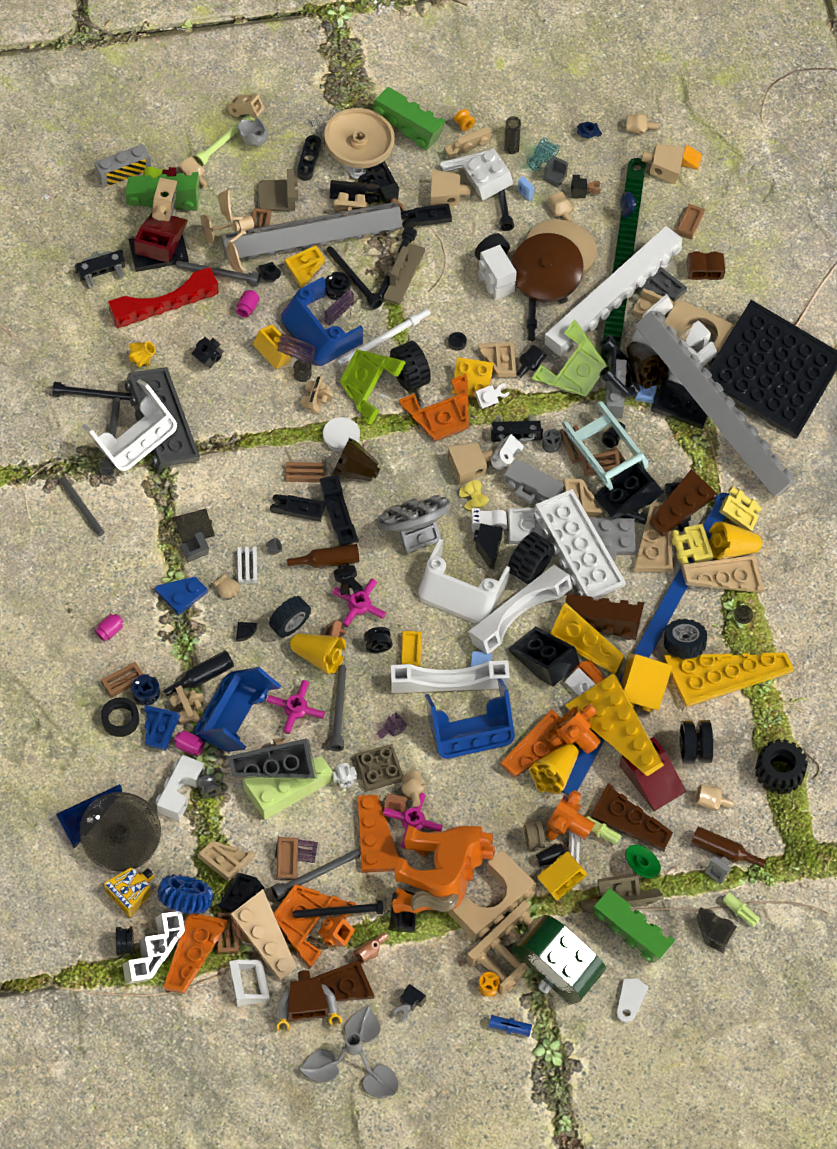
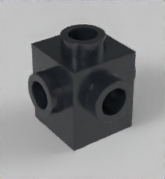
[191,337,224,368]

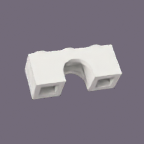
[155,755,205,822]

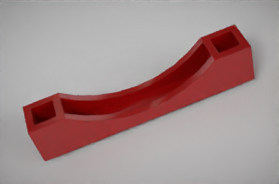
[108,267,219,328]

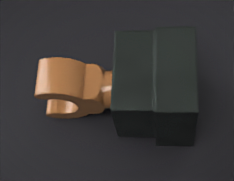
[571,175,601,199]
[380,182,404,212]

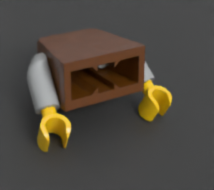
[277,970,342,1031]

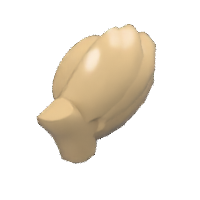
[212,573,240,598]

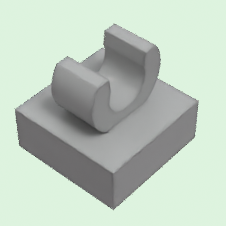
[705,856,731,884]

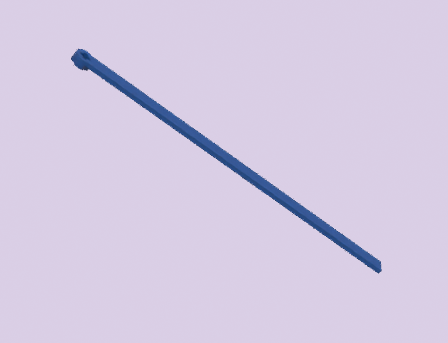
[562,492,733,796]

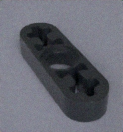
[297,135,321,181]

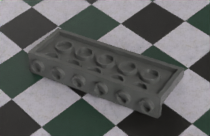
[124,367,200,473]

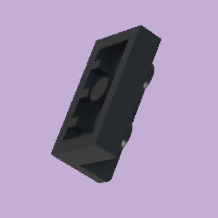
[218,872,264,913]

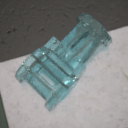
[527,137,560,171]

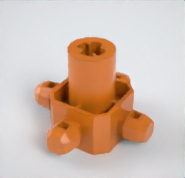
[549,704,601,754]
[546,790,595,841]

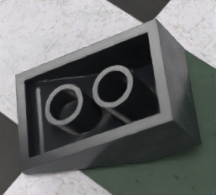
[594,462,664,519]
[508,626,580,687]

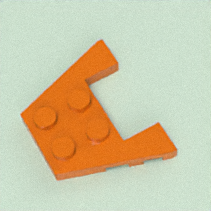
[399,374,469,442]
[274,884,356,968]

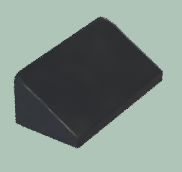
[390,890,416,933]

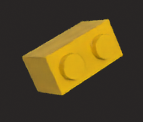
[253,324,295,369]
[537,851,588,901]

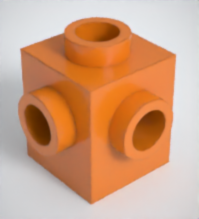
[318,916,355,947]

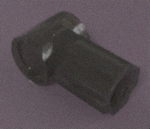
[504,116,521,154]

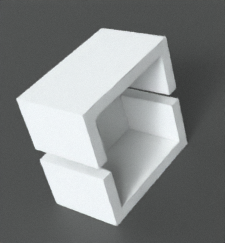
[463,148,514,200]
[478,245,516,300]

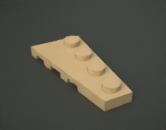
[634,502,673,572]
[681,555,764,593]

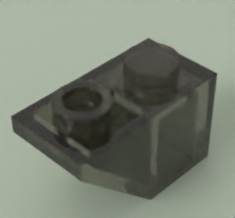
[696,907,737,953]

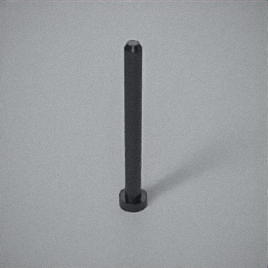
[293,900,383,918]

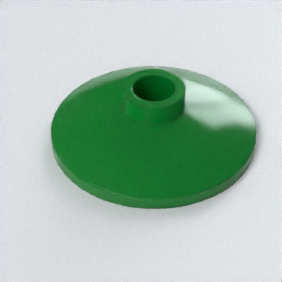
[625,845,661,879]

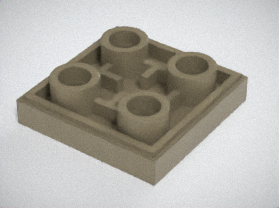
[355,744,403,792]

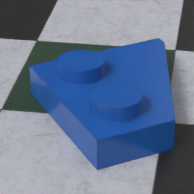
[154,576,208,615]
[144,705,180,751]

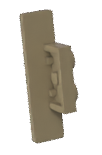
[384,243,425,305]
[580,873,663,913]

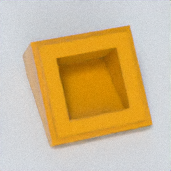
[681,145,702,170]

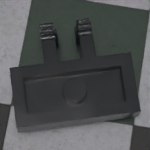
[358,161,396,192]

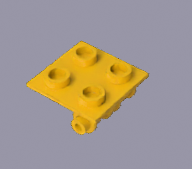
[451,357,493,397]

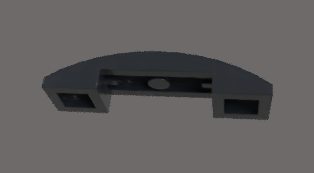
[319,474,359,546]

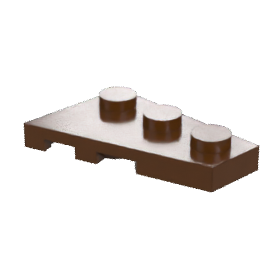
[311,960,375,1001]

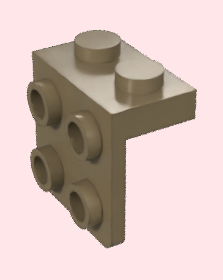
[259,169,299,211]

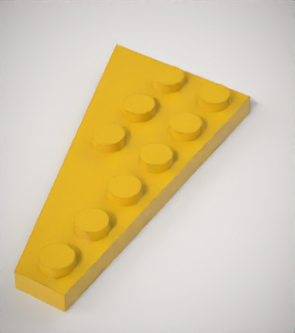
[663,652,794,708]
[565,674,664,776]

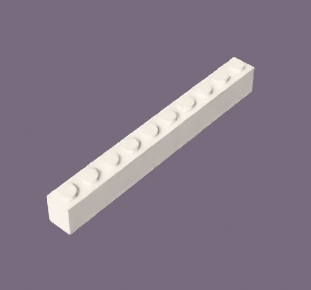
[544,226,682,357]

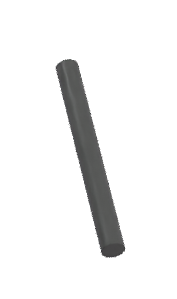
[59,477,105,536]

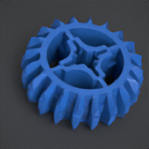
[157,874,213,915]

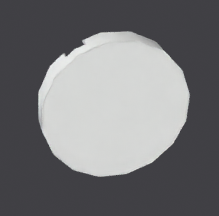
[323,417,360,452]

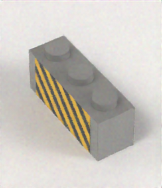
[94,144,151,188]

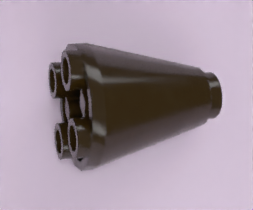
[626,341,669,389]

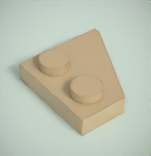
[478,342,516,378]
[563,478,603,516]
[198,841,255,882]

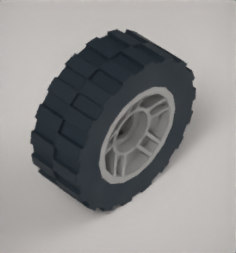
[269,596,311,638]
[664,619,707,659]

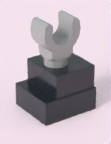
[393,984,426,1022]

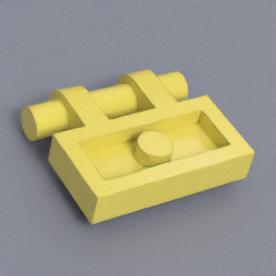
[719,486,762,531]
[671,524,713,565]

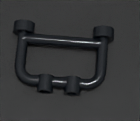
[599,335,640,398]

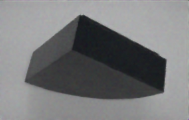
[236,622,257,642]

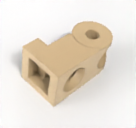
[228,94,264,118]

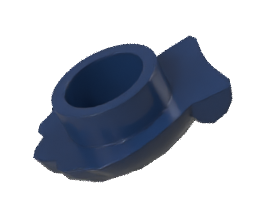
[577,121,602,139]
[620,192,636,218]

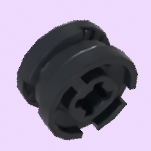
[325,272,350,301]
[364,627,393,654]
[116,926,134,956]

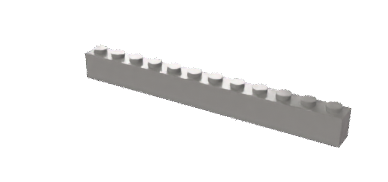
[635,311,796,497]

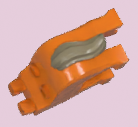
[392,825,495,913]

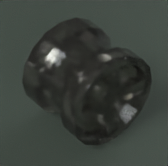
[293,359,312,382]

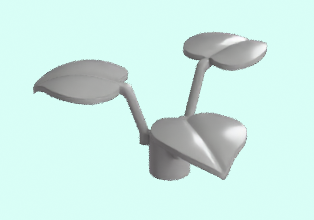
[300,1005,398,1098]

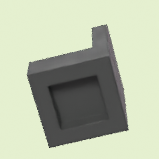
[543,155,568,187]
[180,532,209,563]

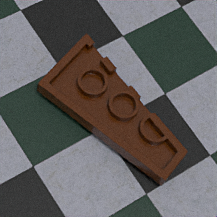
[649,469,717,537]
[591,783,673,852]

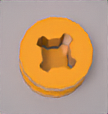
[454,109,476,131]
[478,972,500,997]

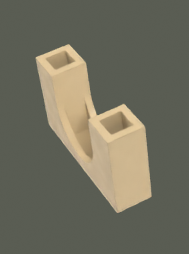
[665,299,736,365]
[447,850,536,942]

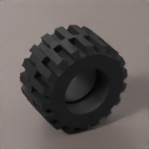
[390,340,431,391]
[508,532,554,584]
[755,739,808,794]

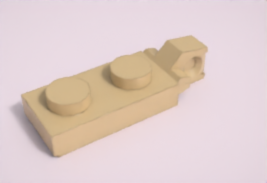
[444,127,491,158]

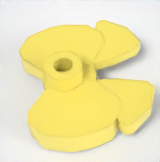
[459,480,489,511]

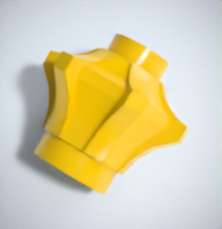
[128,341,156,368]

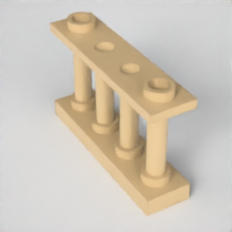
[467,900,533,994]

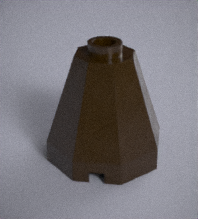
[332,438,381,481]

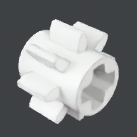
[333,763,357,788]

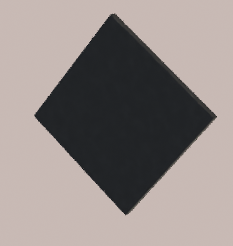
[708,300,837,439]

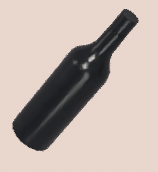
[164,650,234,697]

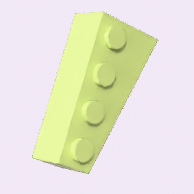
[243,756,333,820]

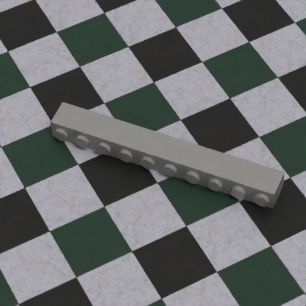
[221,202,402,260]

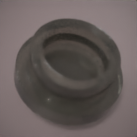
[734,605,753,624]

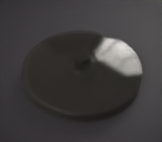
[80,792,161,871]

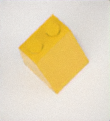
[621,652,672,713]

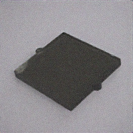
[174,508,215,544]

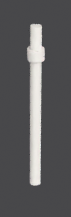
[336,308,431,367]

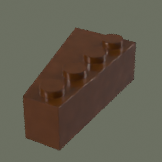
[565,594,644,640]

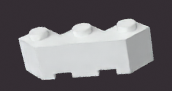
[123,911,185,985]

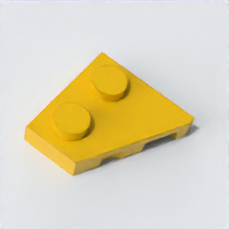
[285,245,325,288]

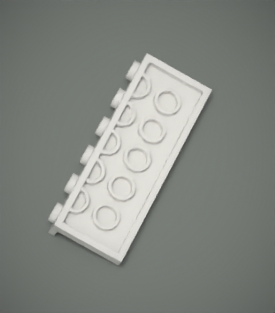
[533,489,626,599]

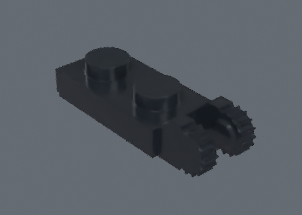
[330,180,380,202]
[401,204,452,228]
[270,494,325,522]

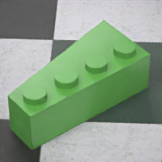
[372,87,446,151]
[126,172,200,211]
[592,888,675,963]

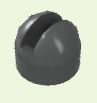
[266,538,282,554]

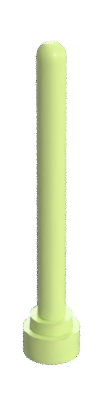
[193,114,254,167]

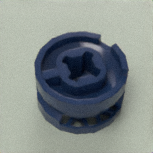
[132,674,160,706]

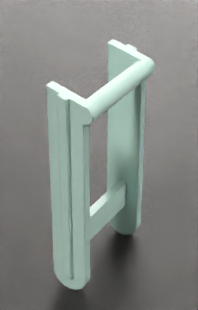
[562,400,649,490]

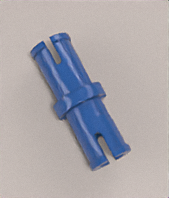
[489,1015,532,1037]

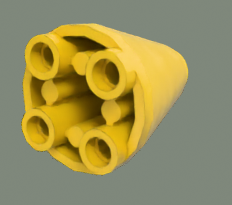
[529,743,579,794]

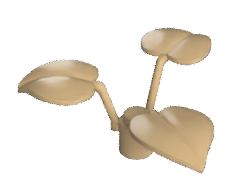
[200,189,254,273]

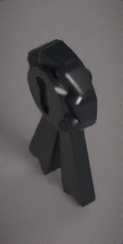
[334,564,363,595]

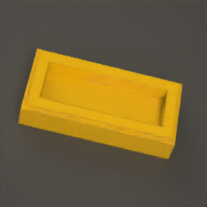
[401,631,422,667]

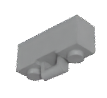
[604,359,627,419]
[503,458,564,504]

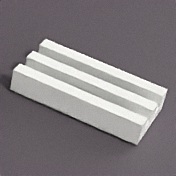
[238,547,257,584]

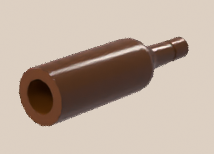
[287,544,360,568]
[691,826,766,868]

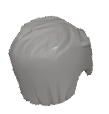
[237,118,269,146]

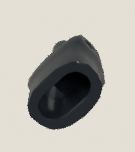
[516,345,547,378]

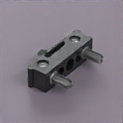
[75,250,125,288]
[491,414,543,442]

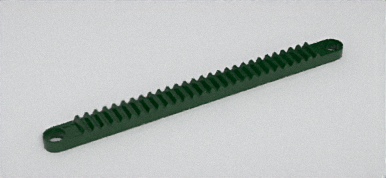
[601,158,646,364]

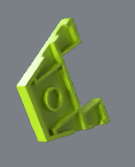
[532,320,608,397]
[339,349,406,425]

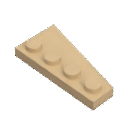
[230,889,297,981]

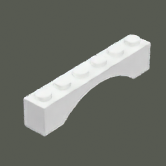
[468,565,573,655]
[390,660,510,693]

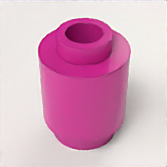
[236,290,260,318]
[94,613,123,642]
[174,730,205,756]

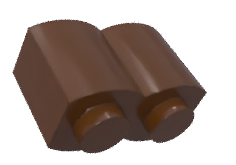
[686,251,725,280]

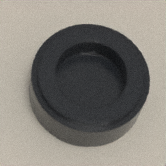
[448,332,467,351]

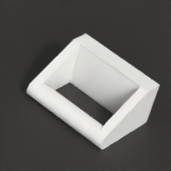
[686,320,711,353]
[229,960,270,1007]

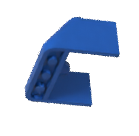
[281,277,363,366]
[193,667,281,752]
[425,678,515,759]

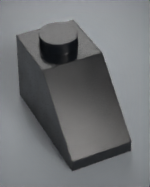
[473,523,503,570]

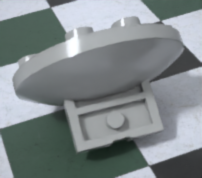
[377,495,451,553]

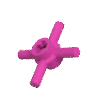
[332,579,386,628]
[267,680,325,734]
[383,792,443,848]

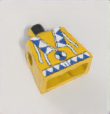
[104,868,155,918]

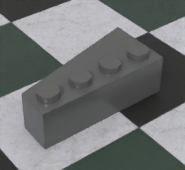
[228,738,318,779]

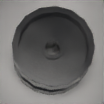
[679,720,713,764]

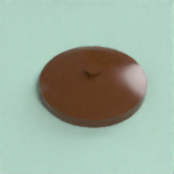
[511,233,584,302]

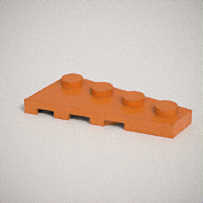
[500,709,567,778]
[358,795,399,873]
[163,913,228,994]

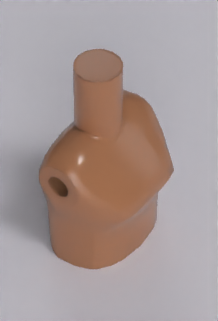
[352,932,389,964]

